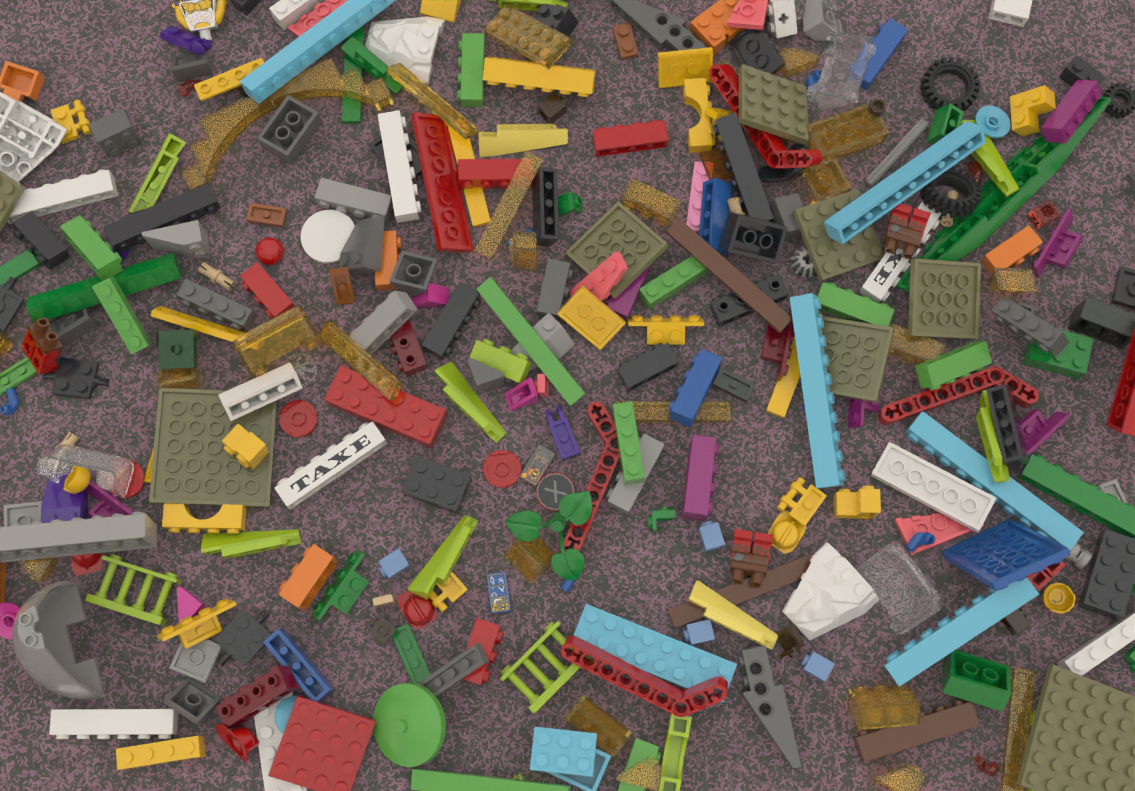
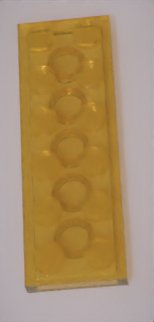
[483,5,573,70]

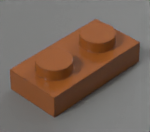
[612,22,639,60]
[246,203,287,228]
[329,267,355,305]

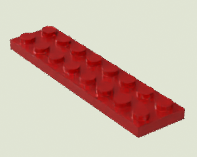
[411,112,473,253]

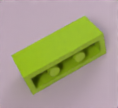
[470,338,533,383]

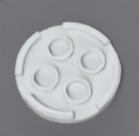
[301,210,355,264]

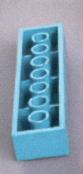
[885,577,1039,687]
[573,604,737,703]

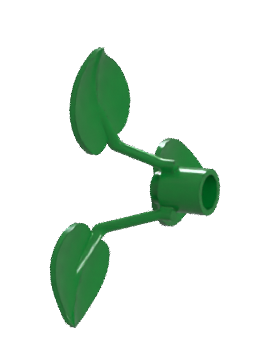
[506,490,592,581]

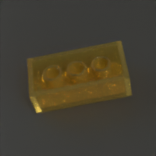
[806,103,889,166]

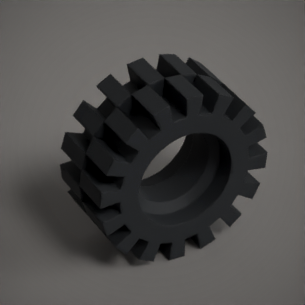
[1103,83,1135,118]

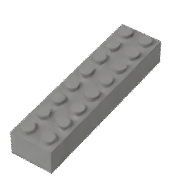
[0,512,157,563]

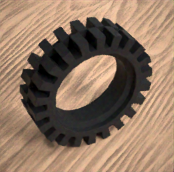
[920,57,980,111]
[920,167,982,218]

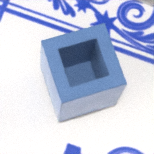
[698,521,725,552]
[378,548,411,580]
[683,619,715,646]
[801,651,835,682]

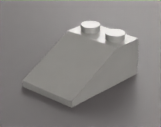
[142,220,211,259]

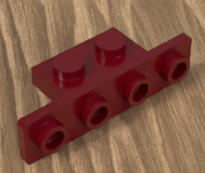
[760,310,795,381]

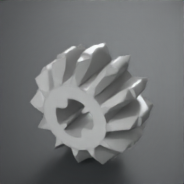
[790,246,817,278]

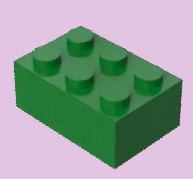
[1023,329,1094,380]
[942,650,1012,711]

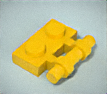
[50,100,91,144]
[777,477,827,527]
[429,572,468,613]

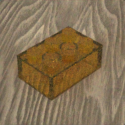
[848,684,920,730]

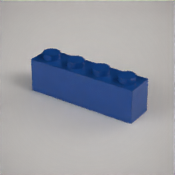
[848,18,908,90]
[699,178,732,256]
[668,349,723,428]
[263,628,335,702]

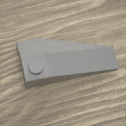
[803,0,843,41]
[505,313,575,382]

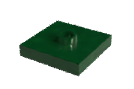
[159,329,197,369]

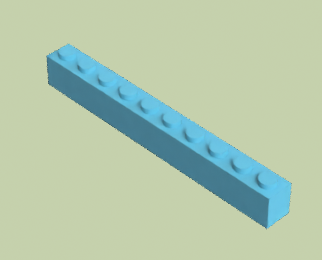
[240,0,396,104]
[824,121,986,244]
[790,293,846,489]
[905,411,1084,551]

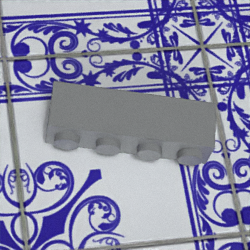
[314,178,393,222]
[346,291,417,358]
[606,434,665,515]

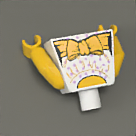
[172,0,228,41]

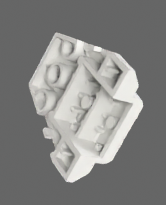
[365,16,445,85]
[0,92,67,182]
[782,542,879,641]

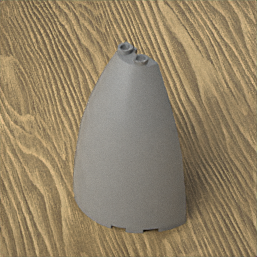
[12,581,105,700]

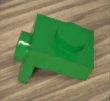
[558,191,583,217]
[647,507,676,533]

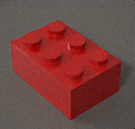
[463,618,504,687]

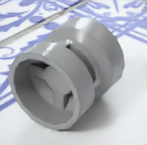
[1065,543,1092,569]

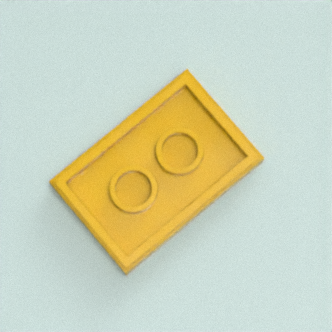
[658,47,713,88]
[557,285,626,350]

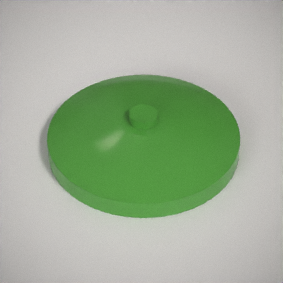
[373,683,446,767]

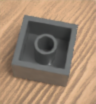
[89,109,142,157]

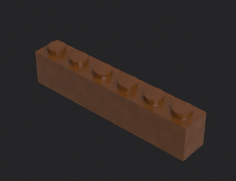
[853,699,980,762]

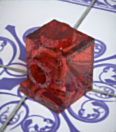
[1026,199,1061,231]

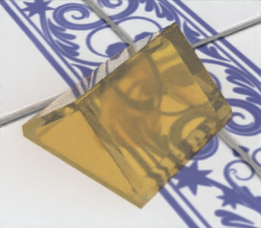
[988,268,1037,293]
[157,358,203,389]
[503,536,555,584]

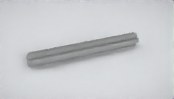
[865,119,928,187]

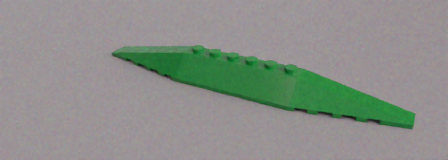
[896,96,1111,292]

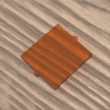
[699,149,731,181]

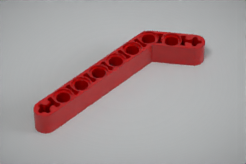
[709,64,823,168]
[878,366,1039,425]
[564,402,620,551]
[561,636,728,717]

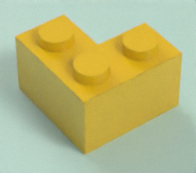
[1010,85,1056,136]
[222,424,269,470]
[833,486,881,519]

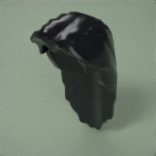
[758,143,810,183]

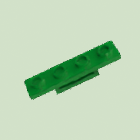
[341,37,407,95]
[311,549,369,621]

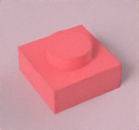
[534,374,549,397]

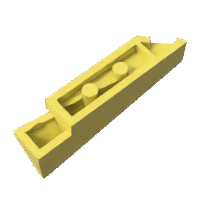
[479,124,568,157]
[687,581,778,650]

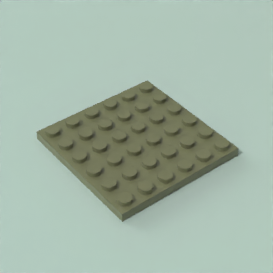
[149,388,277,508]
[1016,664,1135,791]

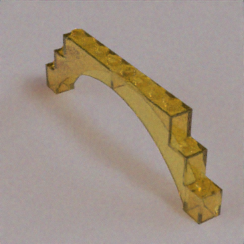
[182,58,394,190]

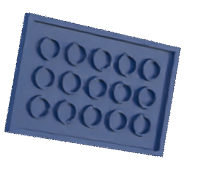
[941,519,1070,591]

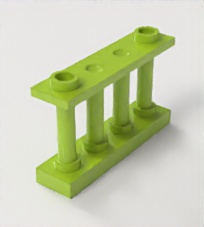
[85,554,182,627]
[500,621,592,714]

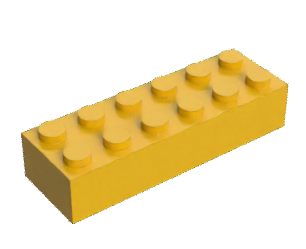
[483,56,597,97]

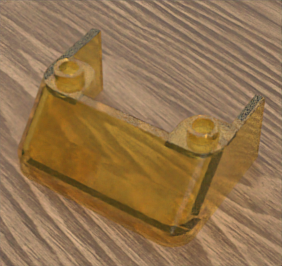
[232,306,324,379]

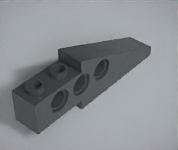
[610,0,707,52]
[738,646,802,769]

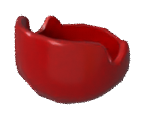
[255,237,285,266]

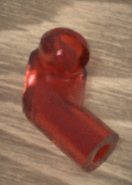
[178,80,204,96]
[968,160,983,184]
[973,755,1000,776]

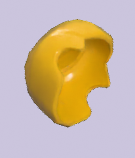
[64,463,91,494]
[1042,583,1076,614]

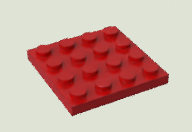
[268,695,376,791]

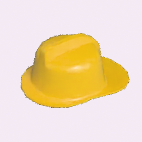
[768,510,806,553]

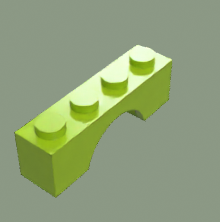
[657,714,692,791]

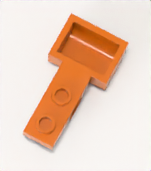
[0,61,44,102]

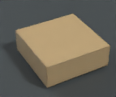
[372,594,395,608]

